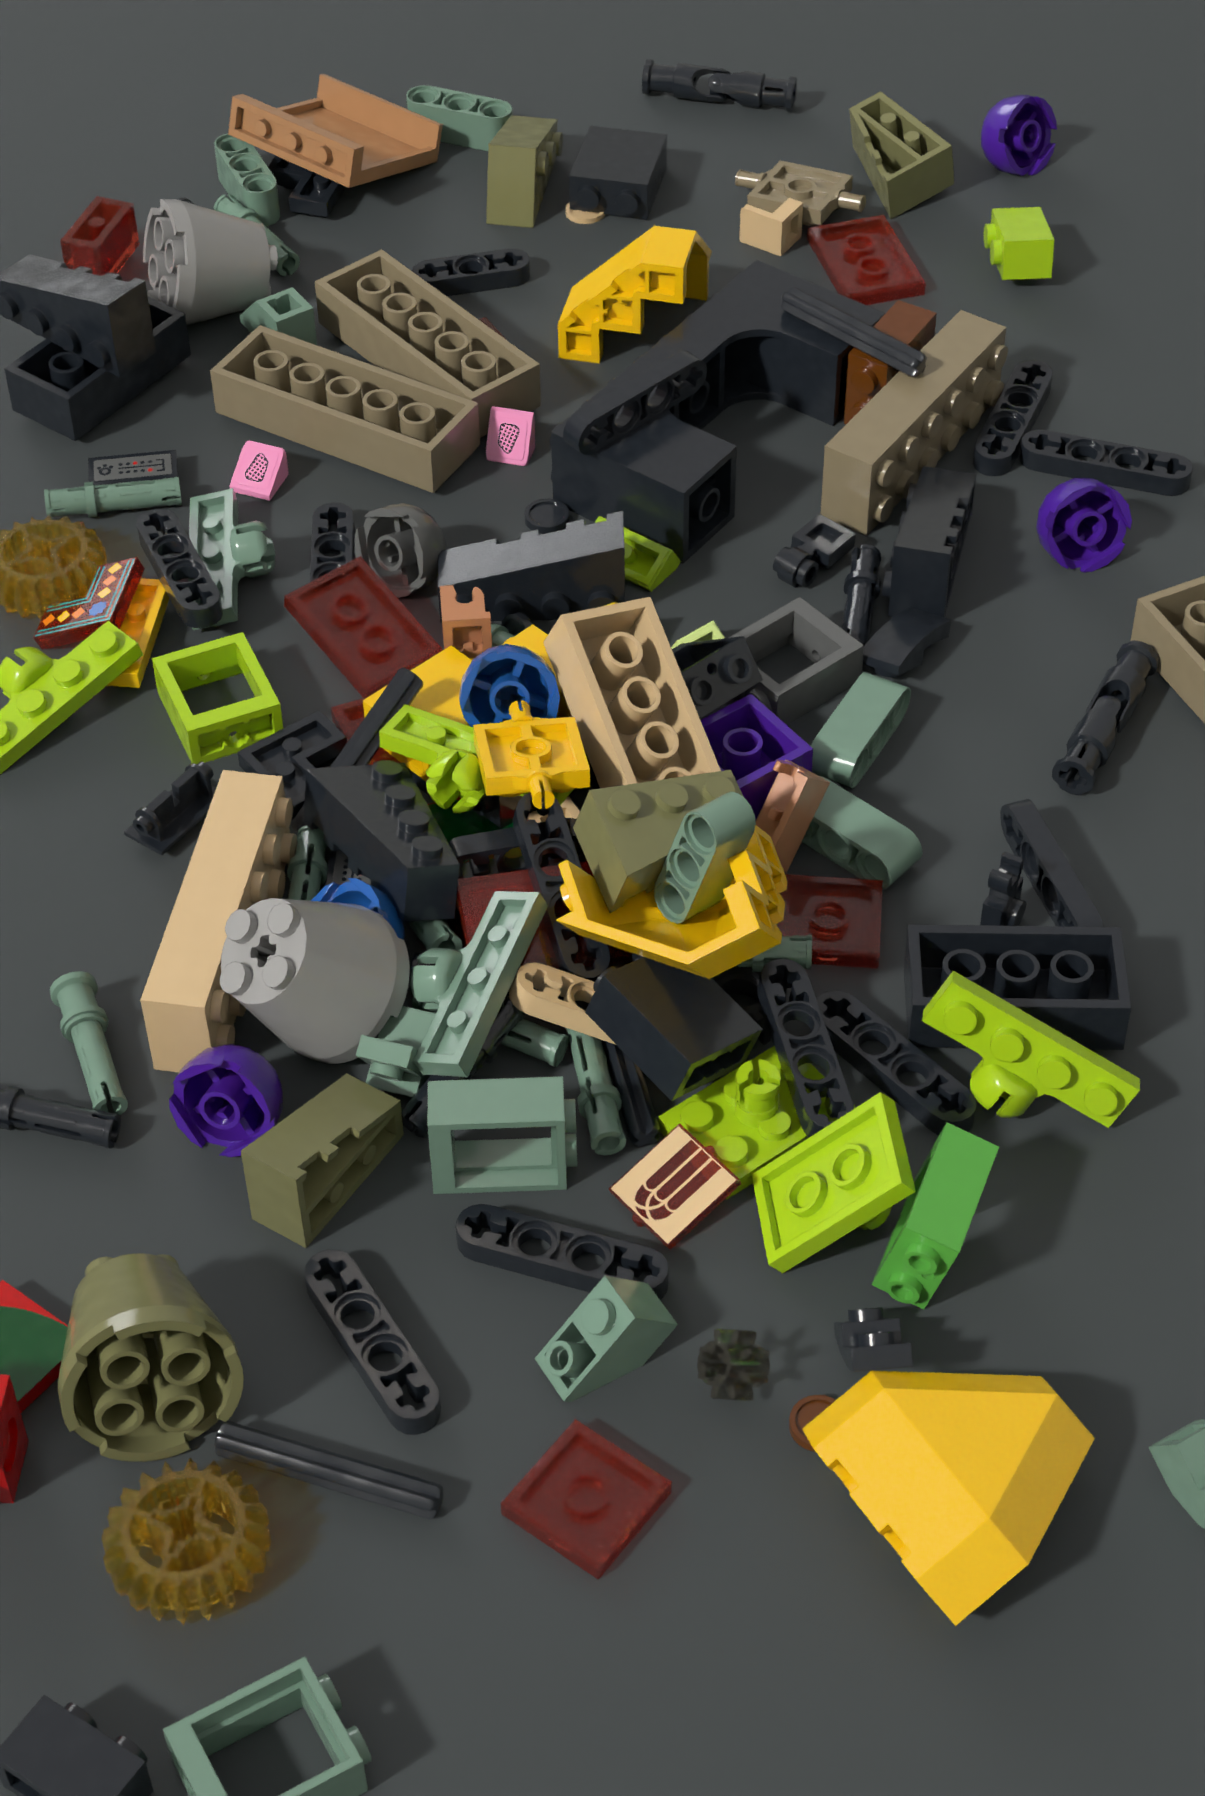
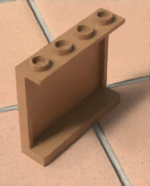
[228,74,443,188]

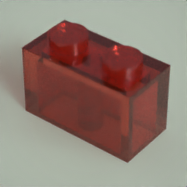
[60,196,140,276]

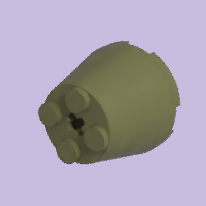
[58,1253,244,1462]

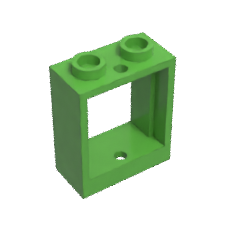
[872,1123,999,1310]

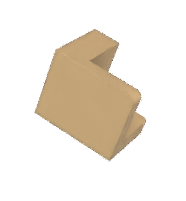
[740,198,803,256]

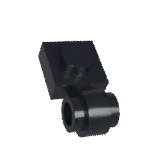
[773,514,856,588]

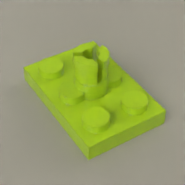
[658,1046,855,1200]
[751,1092,916,1273]

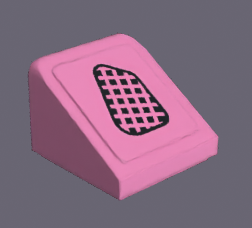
[486,406,536,466]
[229,441,289,501]

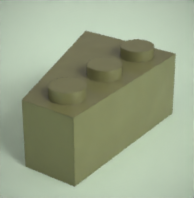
[849,91,954,219]
[486,115,563,228]
[573,770,744,913]
[241,1073,404,1248]

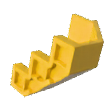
[558,226,712,364]
[556,825,788,979]
[802,1370,1095,1626]

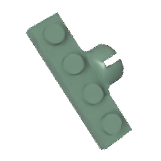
[188,488,275,630]
[410,891,548,1077]

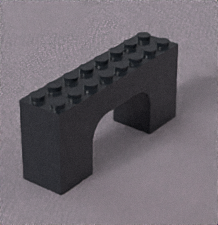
[550,260,885,564]

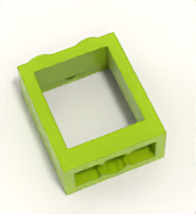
[152,632,283,764]

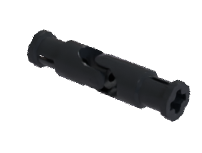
[642,59,797,112]
[1052,640,1160,795]

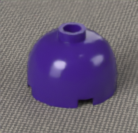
[981,95,1057,176]
[1036,478,1132,572]
[169,1044,283,1157]

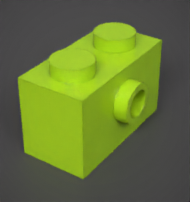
[984,207,1054,280]

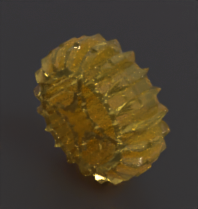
[0,514,108,620]
[102,1458,271,1625]

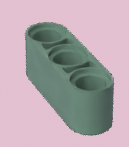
[406,85,513,151]
[214,133,280,226]
[811,672,911,788]
[802,776,923,889]
[654,792,756,924]

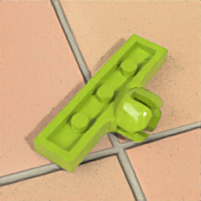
[0,621,143,774]
[379,704,574,813]
[922,971,1140,1128]

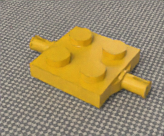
[473,700,590,809]

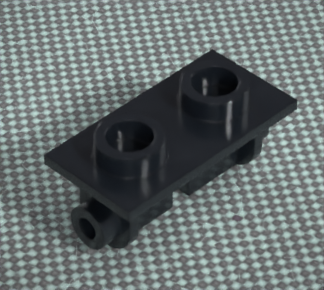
[124,762,216,856]

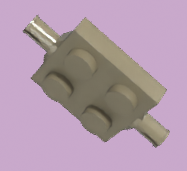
[735,160,866,226]

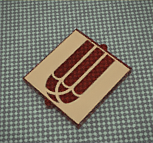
[609,1123,742,1250]

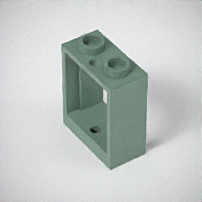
[427,1076,577,1194]
[163,1656,372,1796]

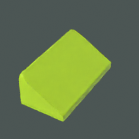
[595,516,681,592]

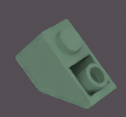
[240,287,317,345]
[534,1276,678,1402]

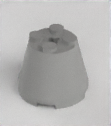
[143,199,278,325]
[220,898,410,1064]

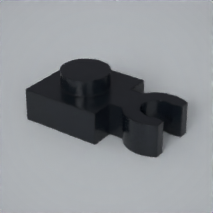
[980,852,1026,926]

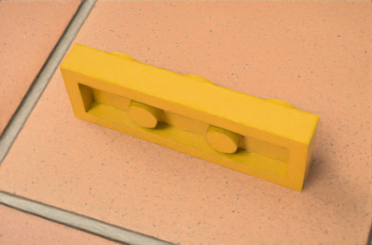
[107,577,170,688]

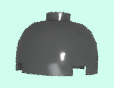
[355,503,446,599]

